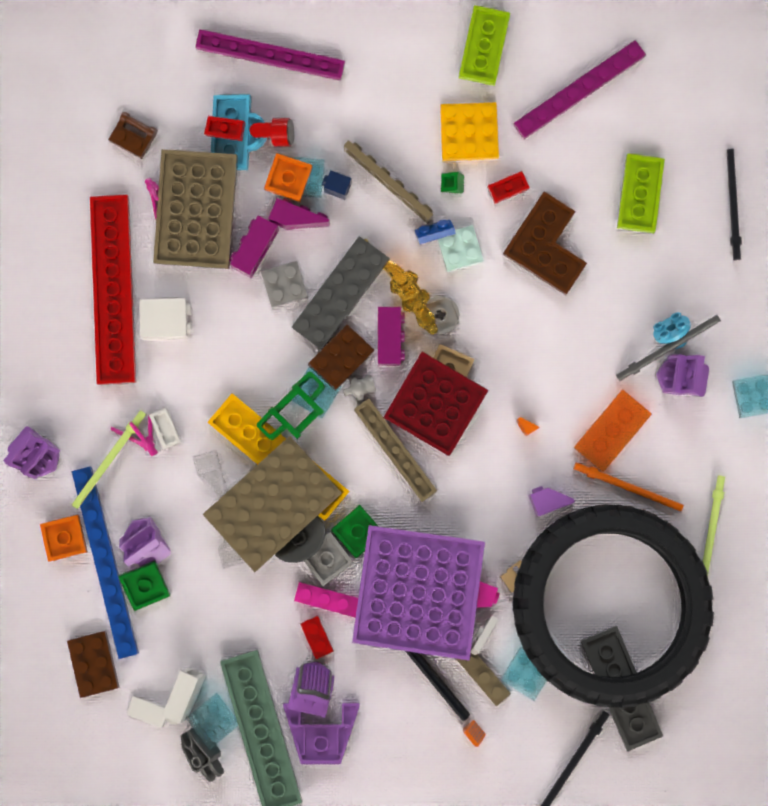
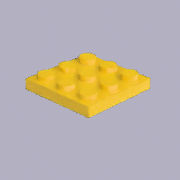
[440,102,499,161]

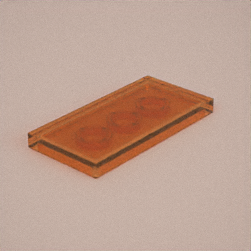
[573,389,652,472]

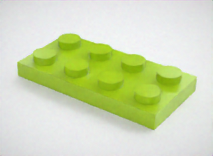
[458,5,510,86]
[617,153,665,234]

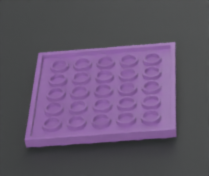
[352,525,485,661]

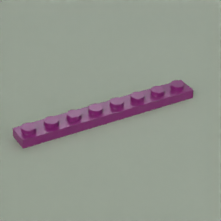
[195,29,345,81]
[513,40,646,140]

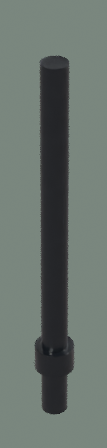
[726,148,742,261]
[540,710,610,806]

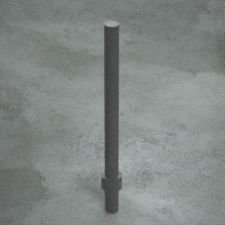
[616,315,721,381]

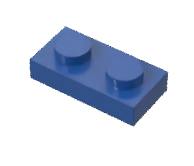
[414,219,456,245]

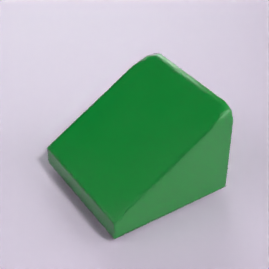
[441,172,464,193]

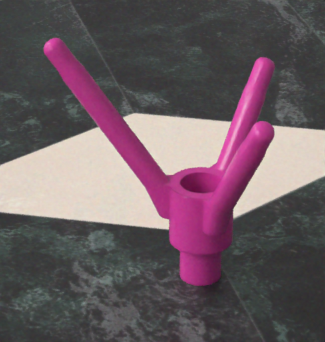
[144,178,159,219]
[111,415,158,457]

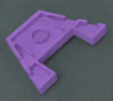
[283,703,360,764]

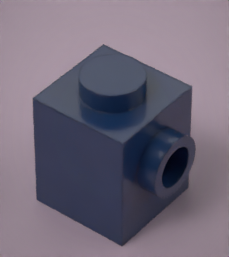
[322,170,352,200]

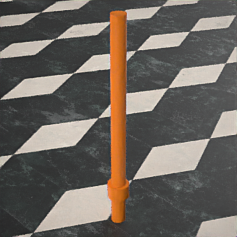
[573,462,684,512]

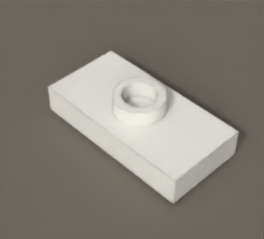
[149,407,182,450]
[471,615,498,655]

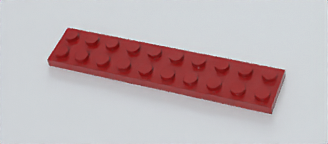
[90,195,136,385]

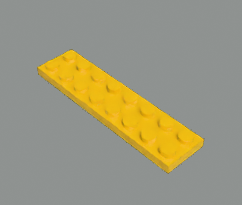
[207,393,350,521]

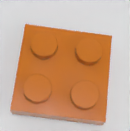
[264,153,313,202]
[40,515,88,562]

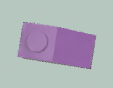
[528,486,575,517]

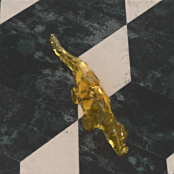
[364,238,438,335]

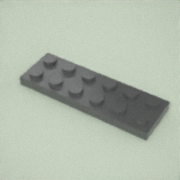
[291,236,390,350]
[580,625,664,752]

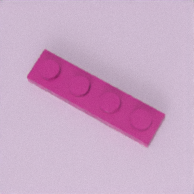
[294,582,358,618]

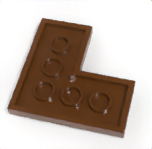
[502,191,587,296]

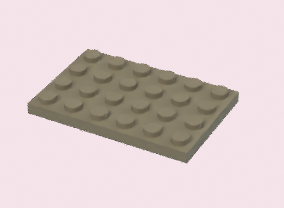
[153,149,238,269]
[202,436,342,572]

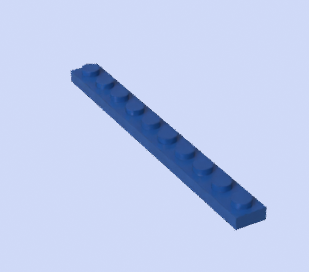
[71,466,139,659]

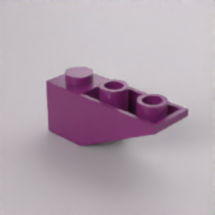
[268,198,330,230]

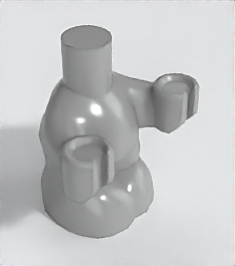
[343,375,376,405]

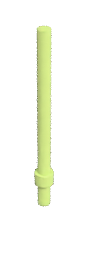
[71,410,147,509]
[703,475,725,577]

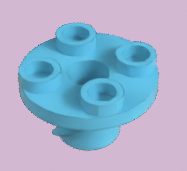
[653,312,691,349]

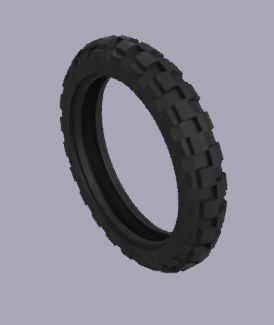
[513,504,714,708]

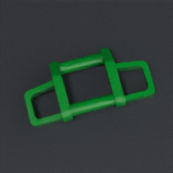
[257,372,325,440]

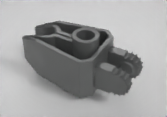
[181,726,224,782]

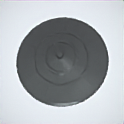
[275,516,325,563]

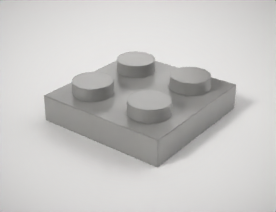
[261,261,308,309]
[304,532,354,586]

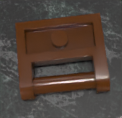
[108,111,158,159]

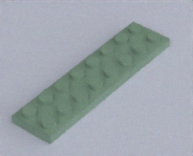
[220,649,303,806]

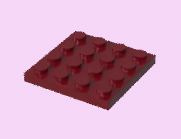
[383,351,489,457]

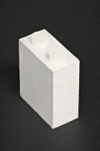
[139,298,192,340]
[162,667,206,725]

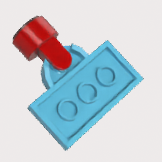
[211,94,295,170]

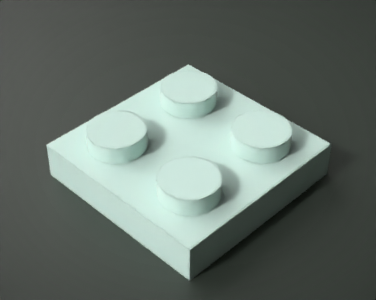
[437,225,484,272]

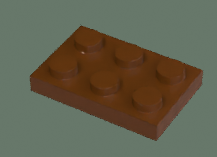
[308,324,375,391]
[67,631,120,698]

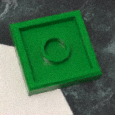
[331,505,379,559]
[118,560,171,611]

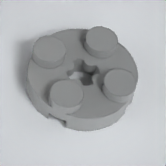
[421,296,460,335]

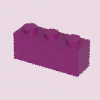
[229,215,279,279]
[378,307,405,366]

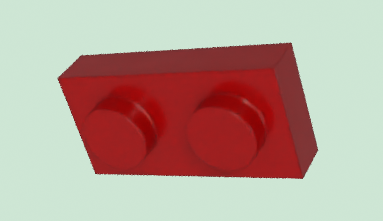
[204,116,246,141]
[487,171,530,204]
[300,615,334,659]

